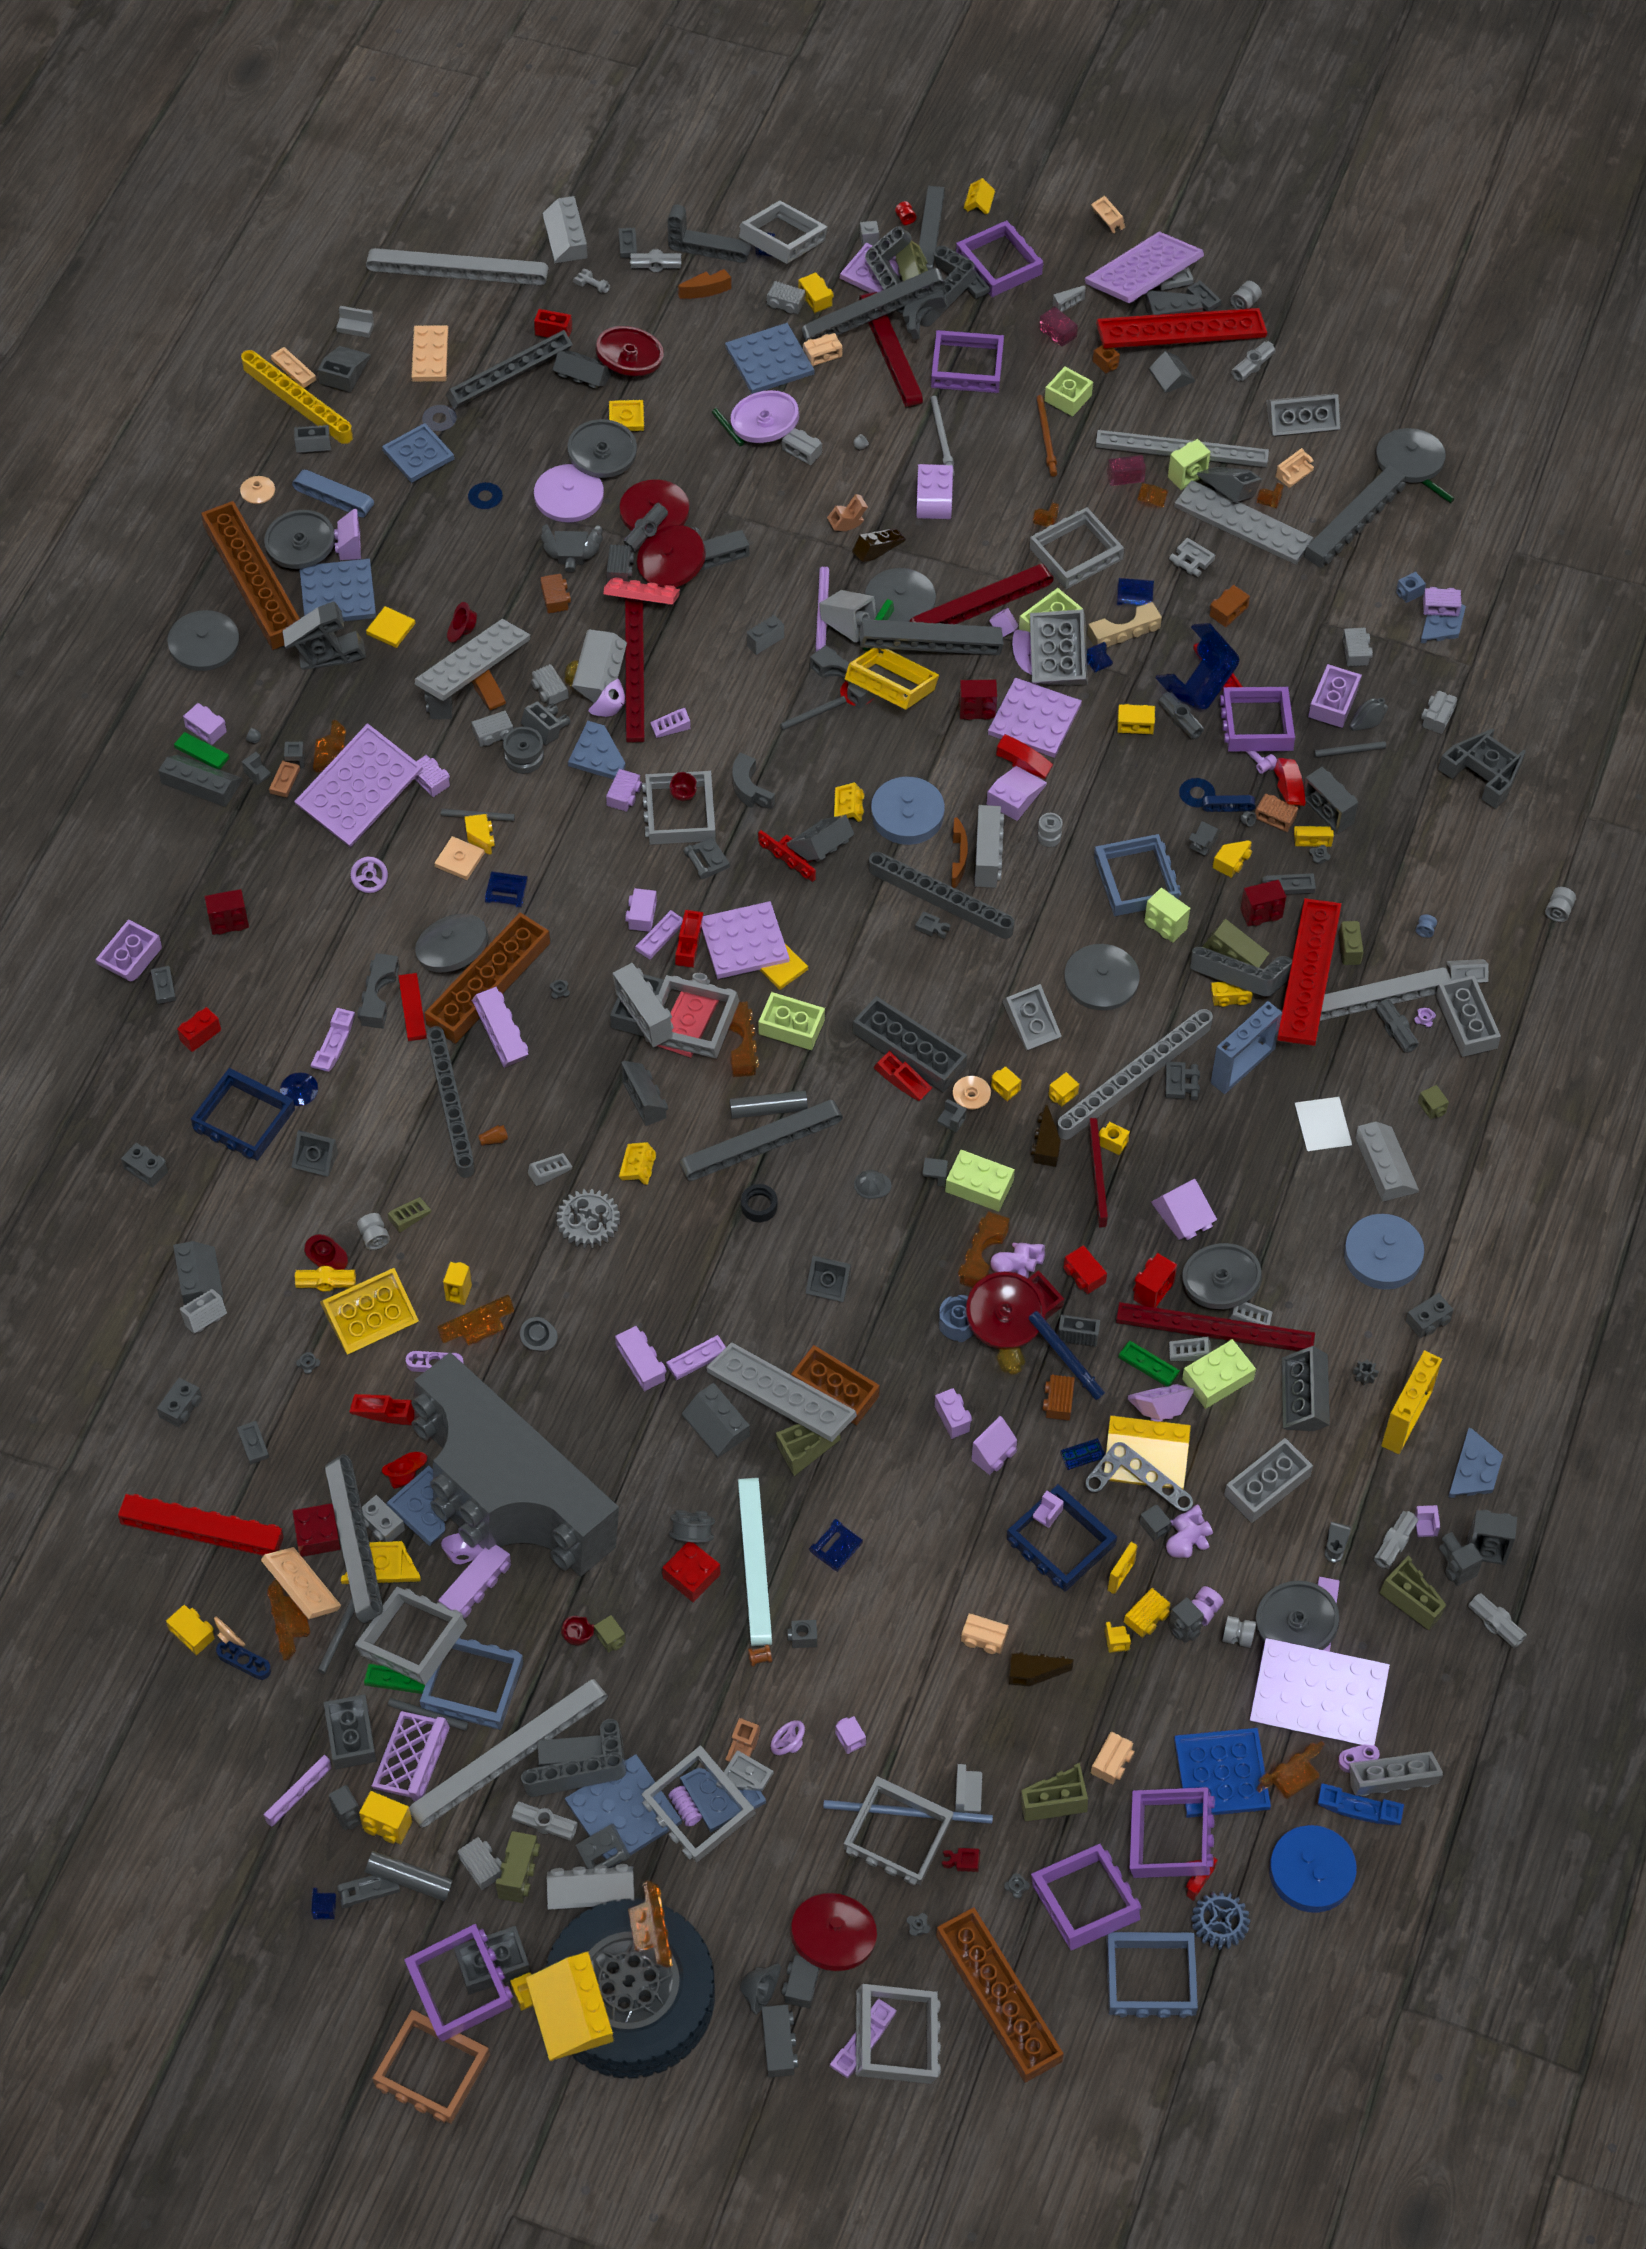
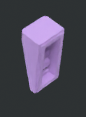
[651,708,690,738]

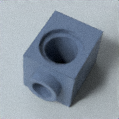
[1396,572,1426,603]

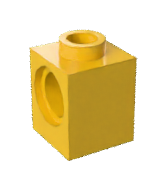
[991,1066,1022,1101]
[1049,1072,1079,1107]
[1099,1122,1130,1155]

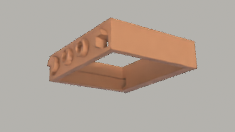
[373,2010,490,2124]

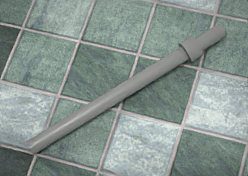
[930,396,955,476]

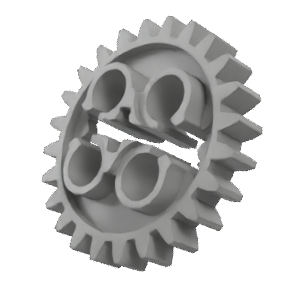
[557,1189,620,1248]

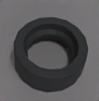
[741,1184,778,1223]

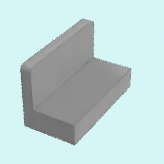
[336,306,374,337]
[1447,959,1488,983]
[955,1764,982,1813]

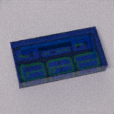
[1060,1438,1105,1470]

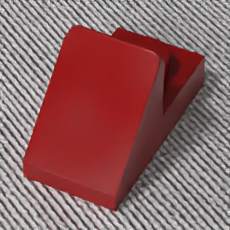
[1186,1858,1218,1901]

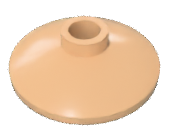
[240,476,275,504]
[953,1076,991,1109]
[214,1616,245,1647]

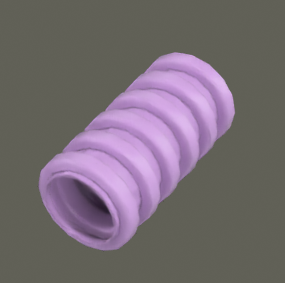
[668,1786,702,1826]

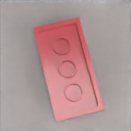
[604,578,680,605]
[657,991,719,1058]

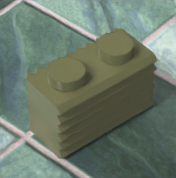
[1338,921,1364,965]

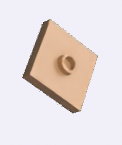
[434,836,485,880]

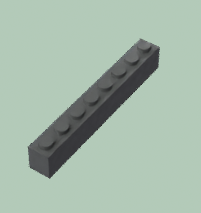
[446,330,573,410]
[1305,465,1406,568]
[859,619,1004,655]

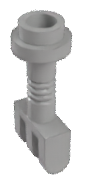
[573,269,610,293]

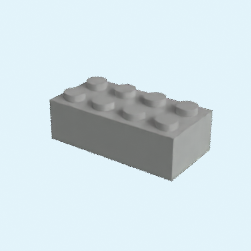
[975,805,1004,888]
[613,963,674,1047]
[1436,975,1501,1057]
[1224,1438,1313,1523]

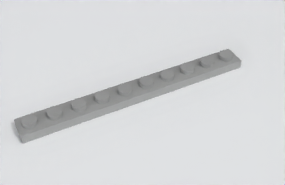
[1096,430,1269,467]

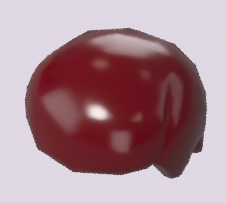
[669,772,697,801]
[561,1615,594,1646]

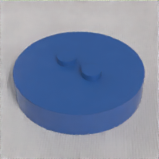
[1269,1825,1357,1913]

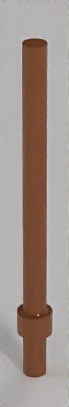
[1036,395,1057,477]

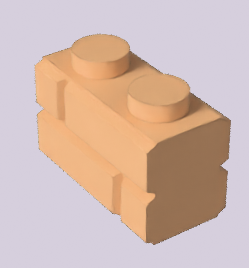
[803,333,842,366]
[961,1613,1009,1654]
[1091,1732,1135,1784]

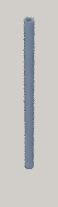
[824,1800,993,1824]

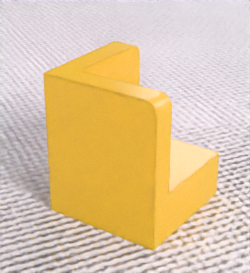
[1105,1622,1131,1653]
[510,1972,533,2011]

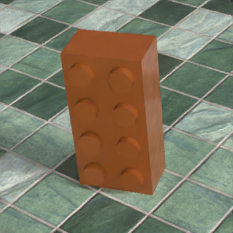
[791,1345,880,1426]

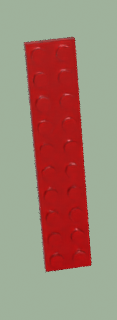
[1096,308,1267,348]
[1277,898,1342,1046]

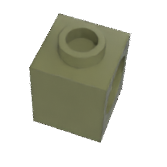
[1418,1085,1449,1120]
[594,1615,626,1653]

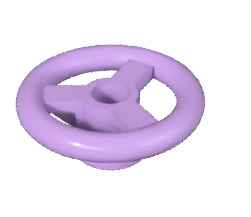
[351,857,388,893]
[771,1720,805,1755]

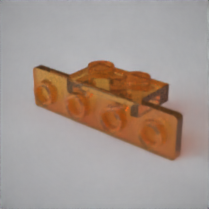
[313,720,346,773]
[437,1295,514,1345]
[267,1579,310,1660]
[1256,1741,1325,1799]
[628,1880,672,1968]

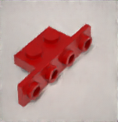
[758,830,816,882]

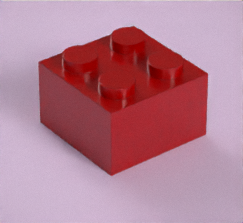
[1133,1253,1177,1308]
[662,1542,721,1603]

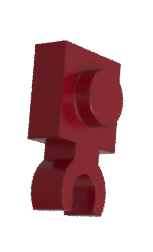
[942,1848,981,1872]

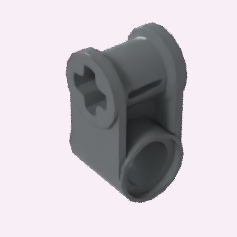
[1325,1521,1351,1563]

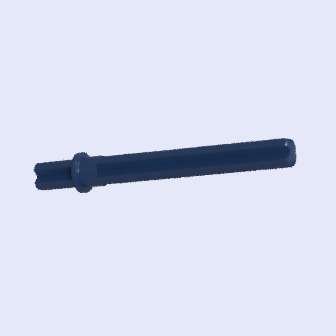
[1029,1311,1105,1400]

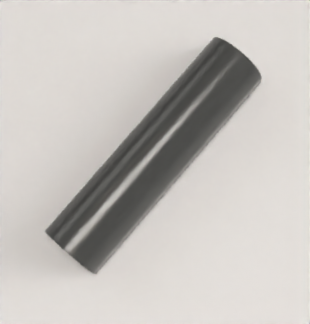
[729,1090,808,1119]
[364,1850,453,1901]

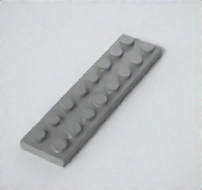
[1174,480,1314,565]
[415,619,530,701]
[706,1342,857,1442]

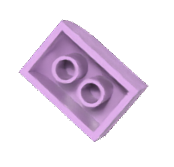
[916,464,953,519]
[1308,664,1362,728]
[95,919,162,981]

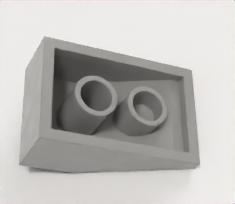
[1002,984,1062,1050]

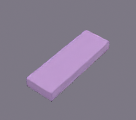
[635,910,683,959]
[666,1335,726,1380]

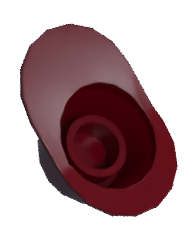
[447,602,477,643]
[304,1234,348,1270]

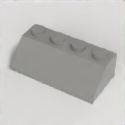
[543,196,587,263]
[1267,393,1340,436]
[572,629,627,703]
[1355,1122,1419,1202]
[1349,1751,1443,1796]
[547,1864,634,1909]

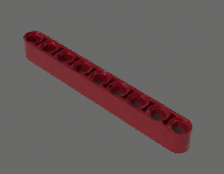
[859,292,923,408]
[909,564,1054,625]

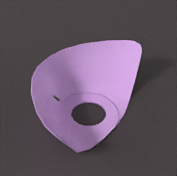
[1013,630,1032,675]
[589,679,625,717]
[441,1533,483,1565]

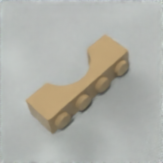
[1087,602,1162,650]

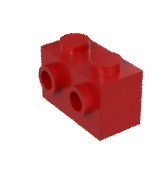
[534,309,572,338]
[177,1007,221,1052]
[1063,1245,1107,1294]

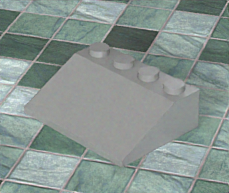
[1030,609,1088,686]

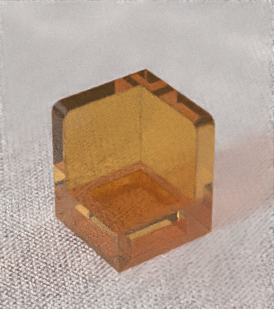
[1137,483,1168,507]
[1257,483,1284,508]
[1033,502,1059,527]

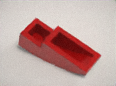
[996,734,1053,779]
[1274,758,1306,806]
[675,910,704,968]
[873,1051,932,1101]
[349,1394,414,1425]

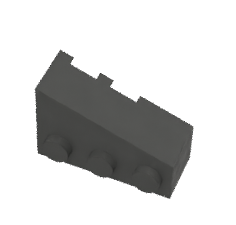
[1144,290,1203,315]

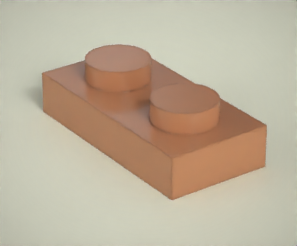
[269,761,300,798]

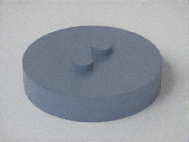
[871,777,944,845]
[1344,1214,1424,1289]

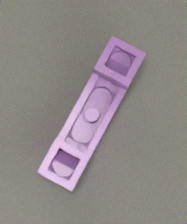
[311,1008,355,1072]
[830,1998,897,2078]

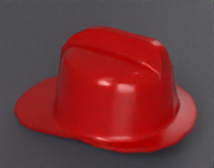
[382,1452,427,1489]

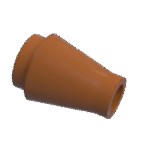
[479,1124,508,1146]

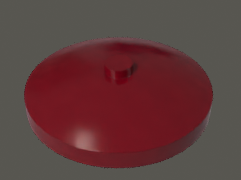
[596,326,664,376]
[620,479,689,531]
[637,525,706,588]
[966,1271,1046,1350]
[790,1893,877,1971]

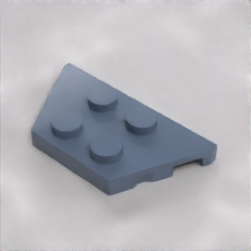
[1420,587,1466,643]
[1448,1428,1503,1498]

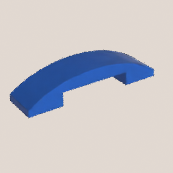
[1318,1783,1404,1825]

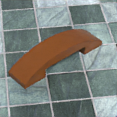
[951,817,968,888]

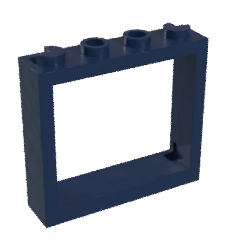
[191,1068,295,1161]
[1006,1484,1117,1592]

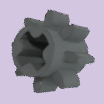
[1353,1359,1379,1385]

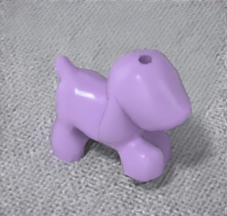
[991,1243,1045,1278]
[1166,1504,1213,1558]

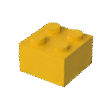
[359,1791,412,1844]

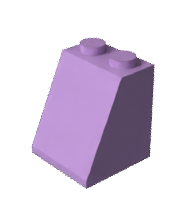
[1151,1179,1217,1240]

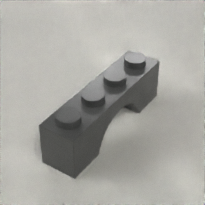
[810,645,875,708]
[358,953,400,1029]

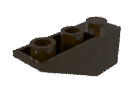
[852,528,906,562]
[1031,1105,1061,1167]
[1009,1652,1074,1686]

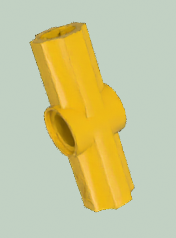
[295,1266,356,1292]

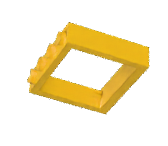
[845,648,939,710]
[1381,1350,1442,1455]

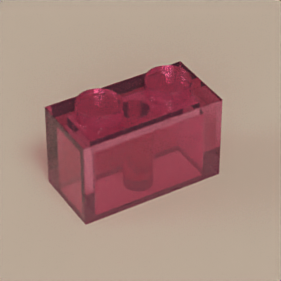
[1039,306,1078,347]
[1107,455,1146,486]

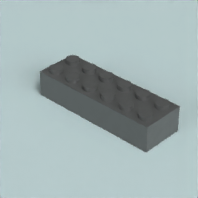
[853,996,967,1092]

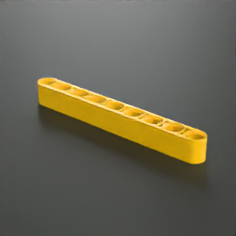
[241,350,353,444]

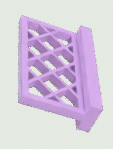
[372,1711,450,1801]

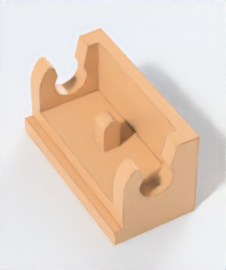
[1091,196,1125,233]
[1276,448,1314,488]

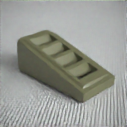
[388,1197,432,1233]

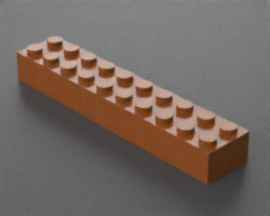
[201,501,300,650]

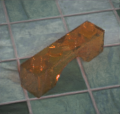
[725,1002,759,1077]
[958,1211,1010,1288]

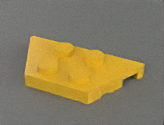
[341,1541,421,1584]

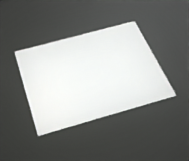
[1295,1097,1352,1151]

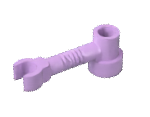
[1245,751,1277,774]

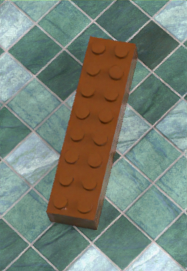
[424,912,550,1044]
[936,1907,1064,2083]

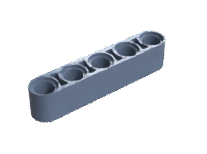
[292,469,374,518]

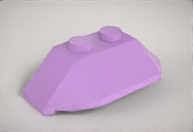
[1128,1384,1194,1422]

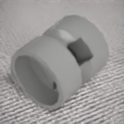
[1231,281,1262,310]
[1037,813,1063,847]
[1545,887,1576,922]
[357,1213,390,1250]
[1222,1616,1256,1648]

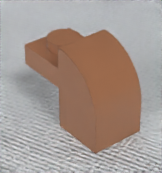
[827,494,868,531]
[725,1718,760,1762]

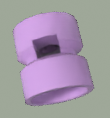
[1191,1586,1224,1626]

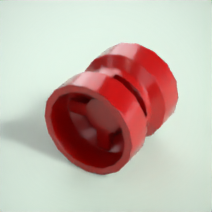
[895,201,916,225]

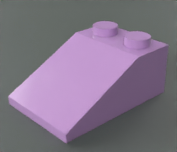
[987,766,1047,821]

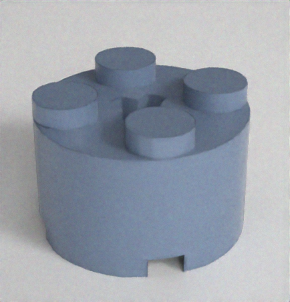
[939,1295,974,1342]

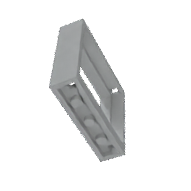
[739,201,828,264]
[1029,507,1124,589]
[642,771,716,844]
[644,975,739,1059]
[355,1587,467,1685]
[641,1745,756,1863]
[844,1776,954,1886]
[856,1984,941,2084]

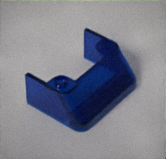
[1155,623,1239,709]

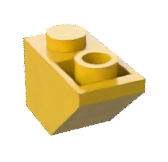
[465,814,495,855]
[1213,840,1252,878]

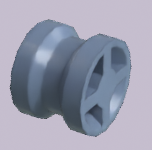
[1415,915,1437,938]

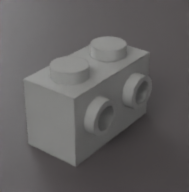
[362,1495,405,1542]

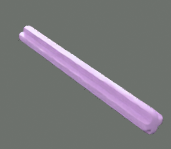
[816,566,829,652]

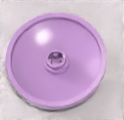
[731,390,799,443]
[534,464,604,522]

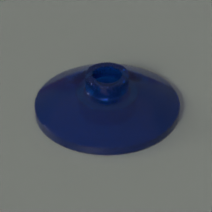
[280,1072,318,1106]

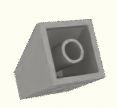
[819,590,877,642]

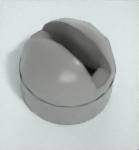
[854,434,869,450]

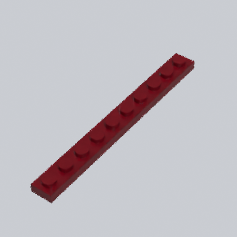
[625,598,645,742]
[1116,1302,1315,1351]

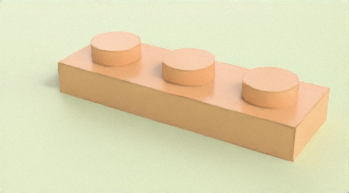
[271,347,316,388]

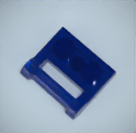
[1117,578,1154,605]
[485,871,528,908]
[809,1519,863,1572]

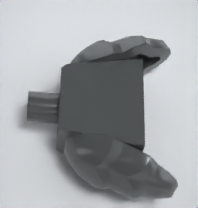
[541,524,603,572]

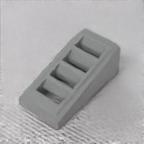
[1053,286,1086,314]
[528,1153,572,1186]
[1228,1302,1273,1325]
[1169,1337,1212,1361]

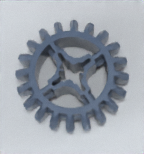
[1191,1891,1250,1950]

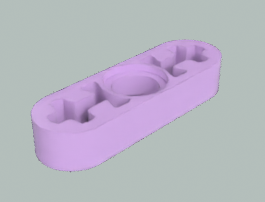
[406,1351,464,1372]

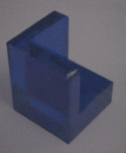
[1087,642,1113,672]
[311,1888,336,1919]

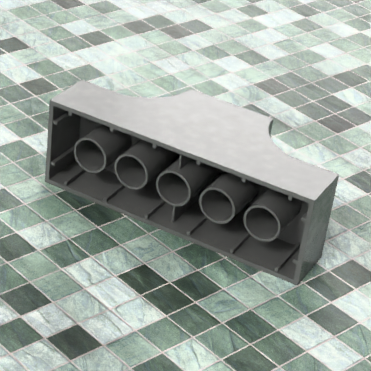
[411,1352,619,1577]

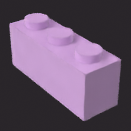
[615,1326,666,1391]

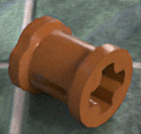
[748,1644,772,1667]

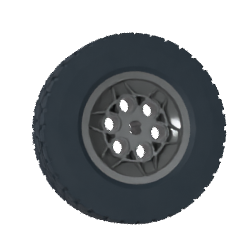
[545,1899,715,2079]

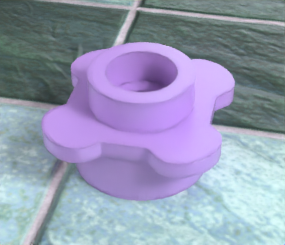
[1414,1008,1436,1027]

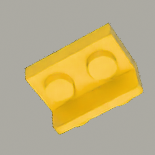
[834,782,864,822]
[1211,982,1253,1007]
[619,1142,656,1185]

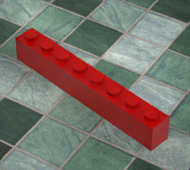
[118,1494,284,1556]

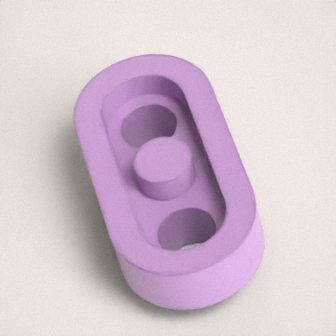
[1338,1744,1379,1772]

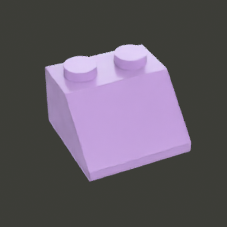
[334,509,361,560]
[972,1416,1017,1475]

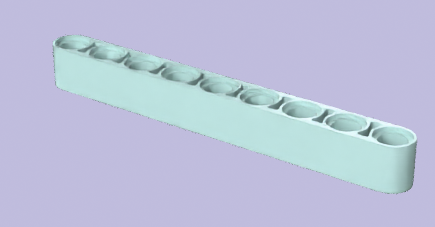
[738,1478,772,1646]

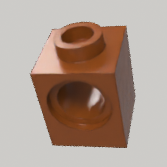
[1093,345,1120,373]

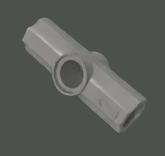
[631,249,681,272]
[1231,341,1275,381]
[1374,1511,1419,1569]
[1468,1593,1527,1648]
[511,1801,578,1841]

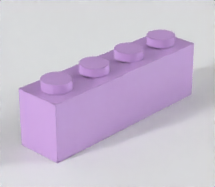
[472,987,528,1068]
[438,1545,511,1618]

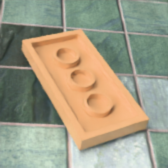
[412,326,448,382]
[261,1547,341,1619]

